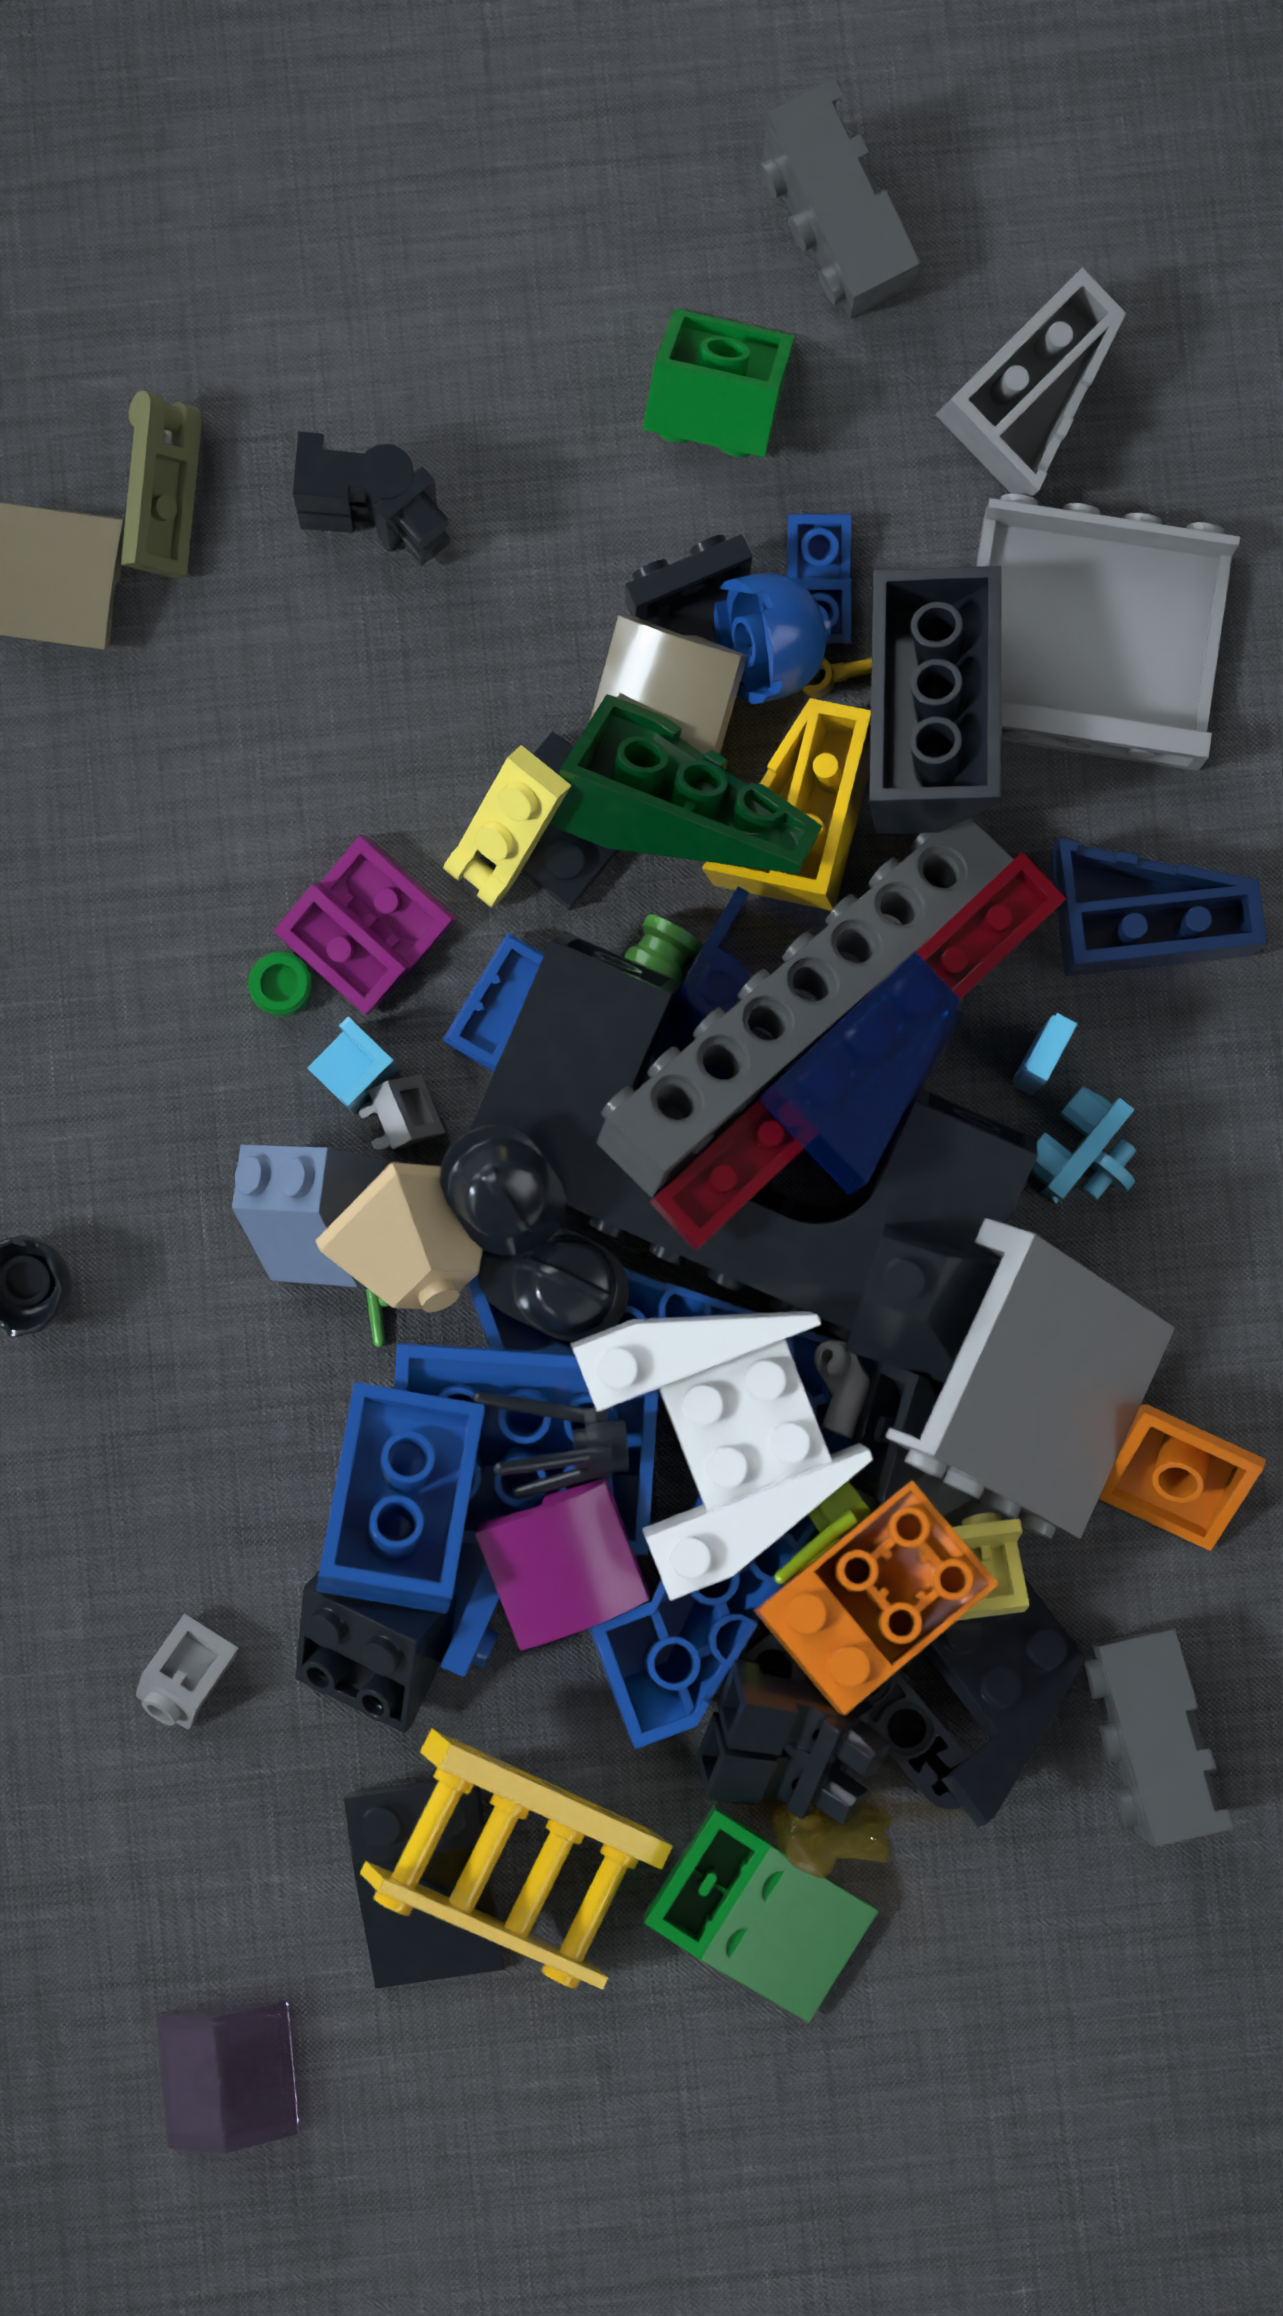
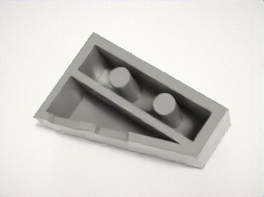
[935,267,1126,497]

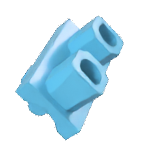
[1031,1086,1137,1205]

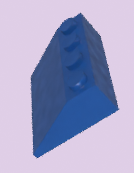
[394,1342,659,1555]

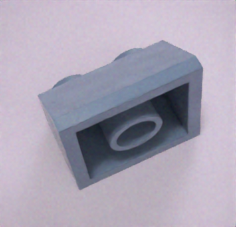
[232,1145,384,1289]

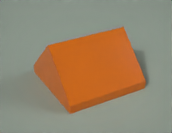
[1099,1404,1266,1551]

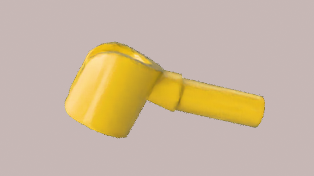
[802,658,872,698]

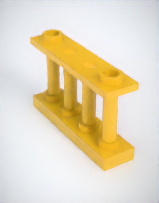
[360,1728,673,1990]

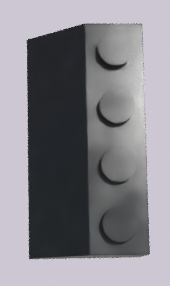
[869,566,1002,834]

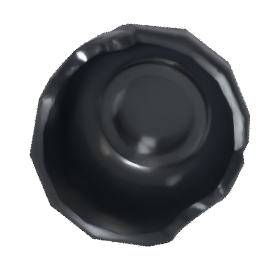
[0,1235,72,1337]

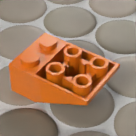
[754,1480,999,1715]

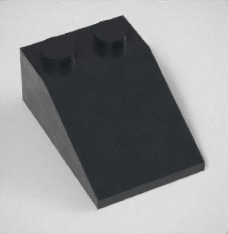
[344,1779,505,1989]

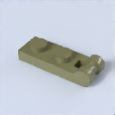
[121,390,202,578]

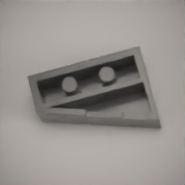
[1084,1627,1234,1847]

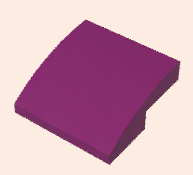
[273,835,458,1016]
[475,1478,650,1651]

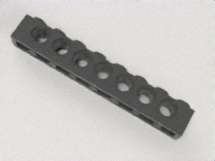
[597,818,1014,1198]

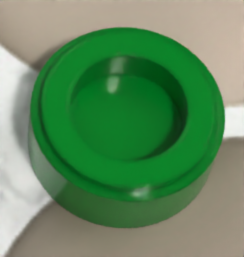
[248,952,313,1017]

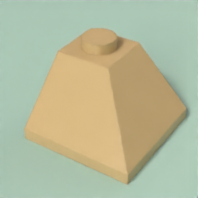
[315,1163,483,1312]

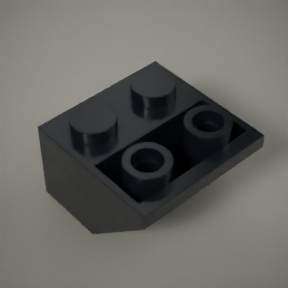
[295,1571,457,1733]

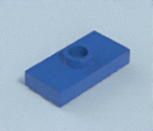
[442,932,544,1073]

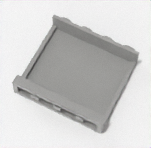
[976,494,1240,771]
[886,1218,1175,1539]

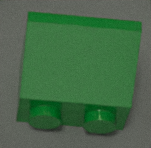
[642,308,795,458]

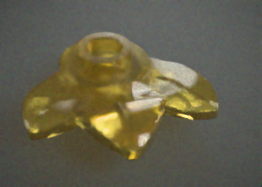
[772,1804,892,1878]

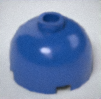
[714,573,831,705]

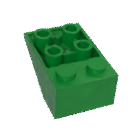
[644,1803,879,2022]

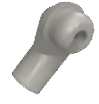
[813,1340,870,1439]

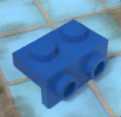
[440,1543,503,1677]

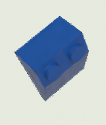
[316,1382,485,1614]

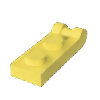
[443,745,571,908]

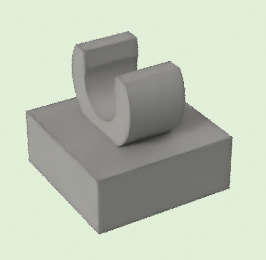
[359,1075,445,1149]

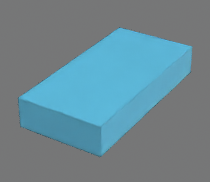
[1012,1013,1077,1096]

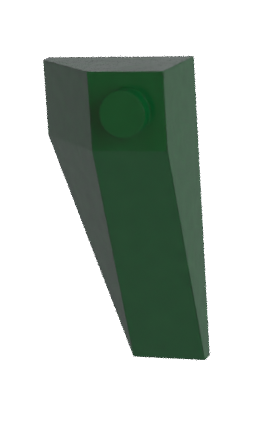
[548,694,822,874]

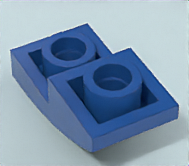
[787,513,852,643]

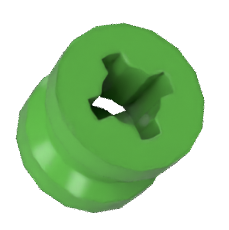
[624,914,703,982]

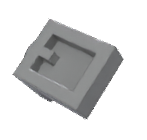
[136,1614,239,1729]

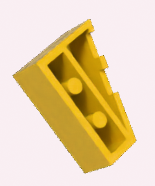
[702,698,871,911]

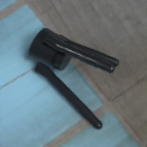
[473,1391,629,1499]

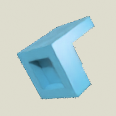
[308,1017,399,1115]

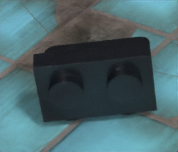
[625,534,752,687]

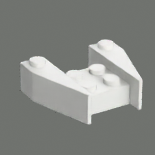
[571,1311,873,1601]

